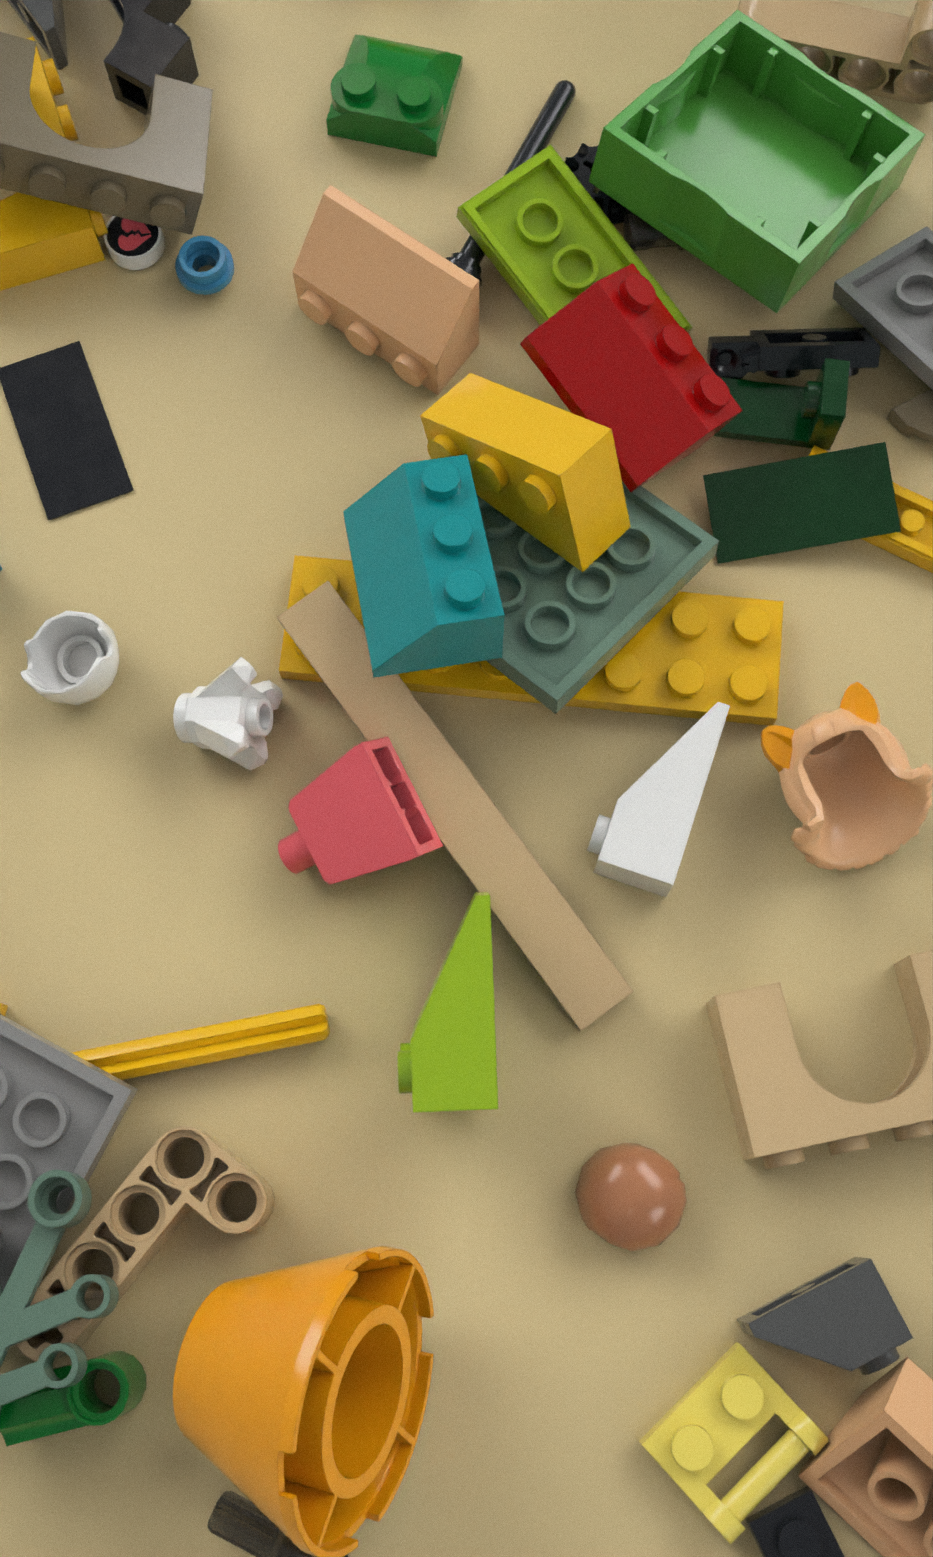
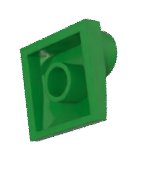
[326,35,463,157]

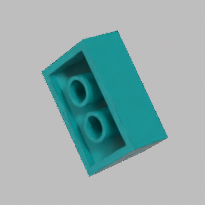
[343,454,505,678]

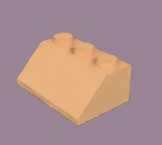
[292,185,479,395]
[798,1357,933,1557]

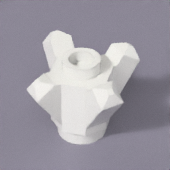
[173,657,283,771]

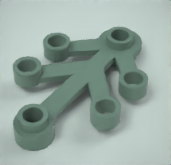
[0,1170,119,1412]

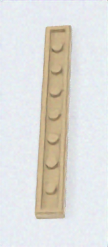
[277,581,634,1031]

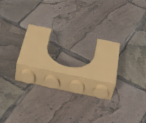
[706,950,933,1170]

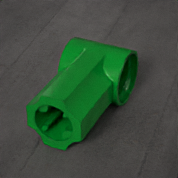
[0,1351,146,1446]

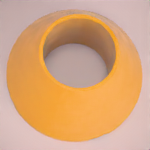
[173,1246,434,1557]

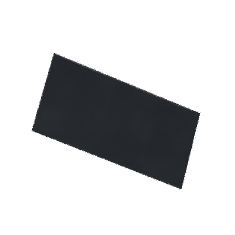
[0,341,134,520]

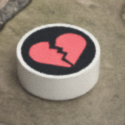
[104,216,165,270]

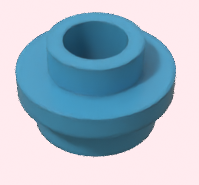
[175,236,234,295]

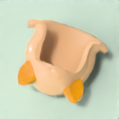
[761,682,933,871]

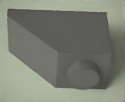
[737,1257,913,1375]

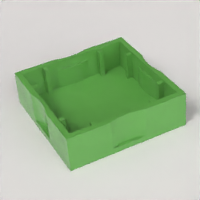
[589,9,925,313]

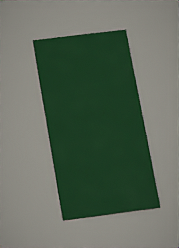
[703,442,901,564]

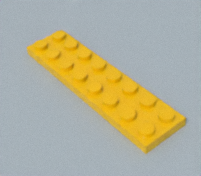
[279,555,784,726]

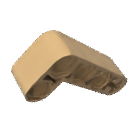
[738,0,933,105]
[16,1126,275,1361]

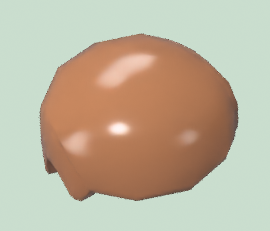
[575,1142,687,1251]

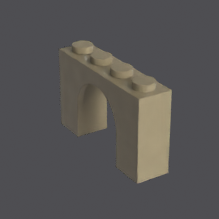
[0,32,213,235]

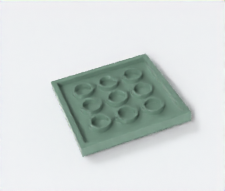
[477,481,719,714]

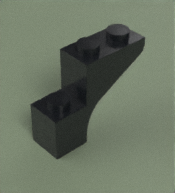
[103,0,199,115]

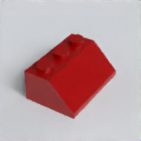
[520,263,743,492]

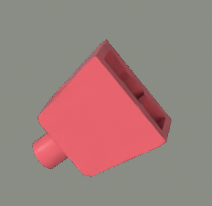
[278,737,443,885]

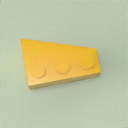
[420,373,631,572]

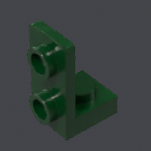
[714,358,850,450]

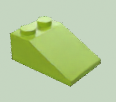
[398,892,498,1112]

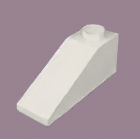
[587,702,730,897]

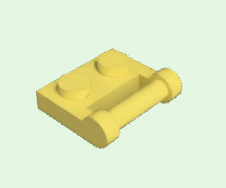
[639,1342,830,1544]

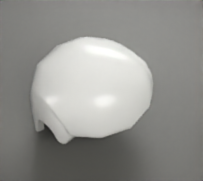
[21,611,119,705]

